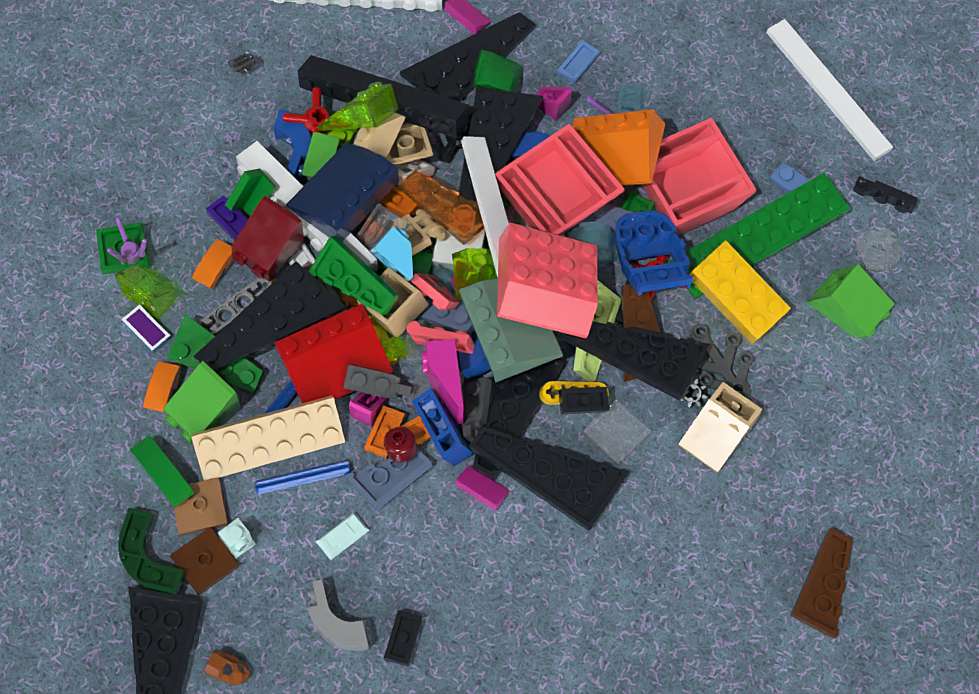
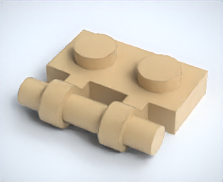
[389,209,445,256]

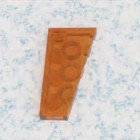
[399,170,484,245]

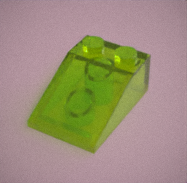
[317,82,398,131]

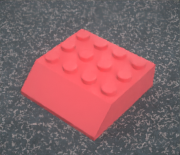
[641,118,756,236]
[495,124,625,235]
[497,222,598,338]

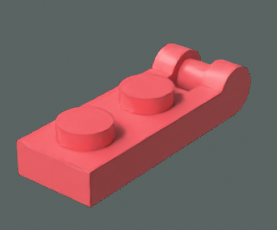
[407,321,475,354]

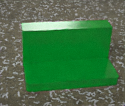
[225,168,276,216]

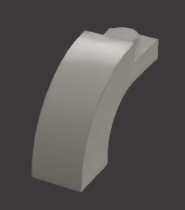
[308,579,369,651]

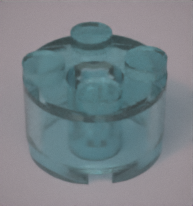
[568,222,614,267]

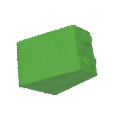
[807,264,895,339]
[163,361,241,445]

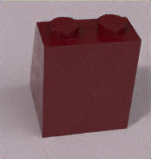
[231,196,304,282]

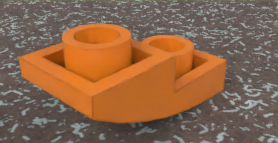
[191,239,233,289]
[143,361,182,412]

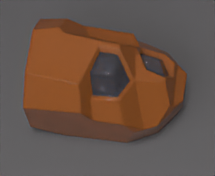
[205,649,250,686]

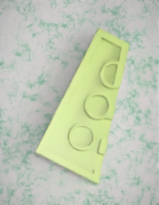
[573,281,621,382]

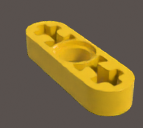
[539,381,609,405]

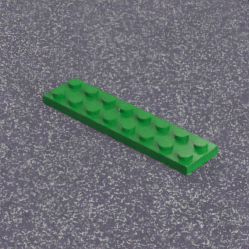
[670,172,850,300]

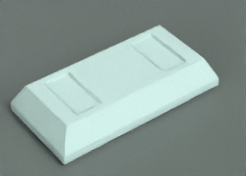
[316,512,370,560]

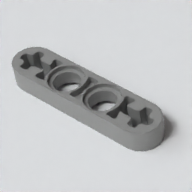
[198,278,272,336]

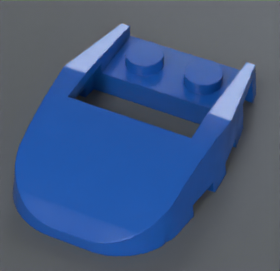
[615,210,693,296]

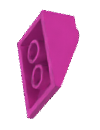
[422,339,463,424]

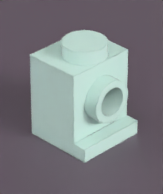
[218,518,255,559]

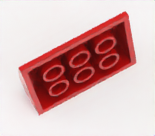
[274,303,394,403]

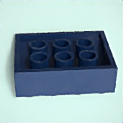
[286,142,399,242]

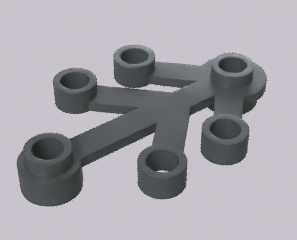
[690,324,753,398]

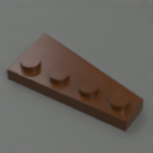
[621,284,660,382]
[790,528,852,639]

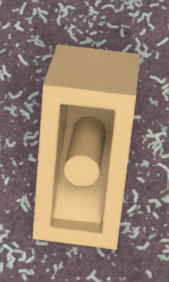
[354,111,406,159]

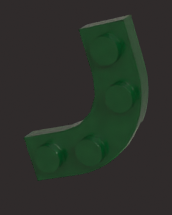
[118,508,185,595]

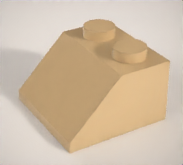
[386,123,433,165]
[357,267,429,338]

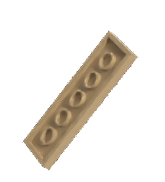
[191,395,345,481]

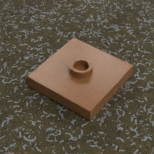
[174,478,228,536]

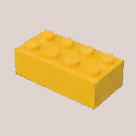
[689,240,791,344]

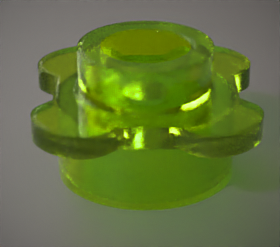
[381,337,407,361]

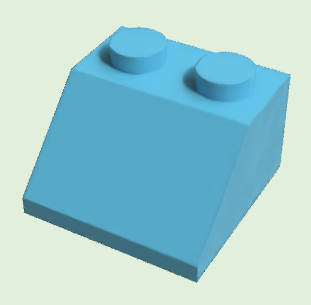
[369,227,413,281]

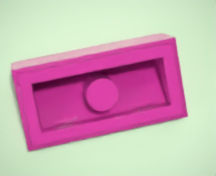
[445,0,491,34]
[455,466,509,511]

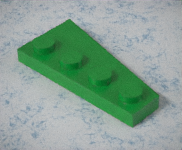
[309,236,399,315]
[167,314,264,394]

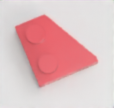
[410,273,459,311]

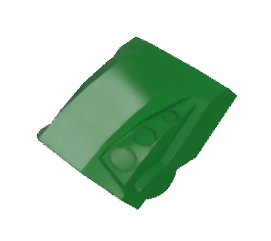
[473,50,521,92]

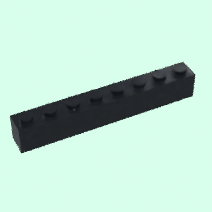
[297,55,469,138]

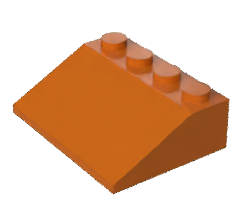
[572,109,665,186]

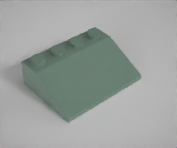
[459,279,563,382]

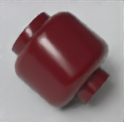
[384,427,417,463]

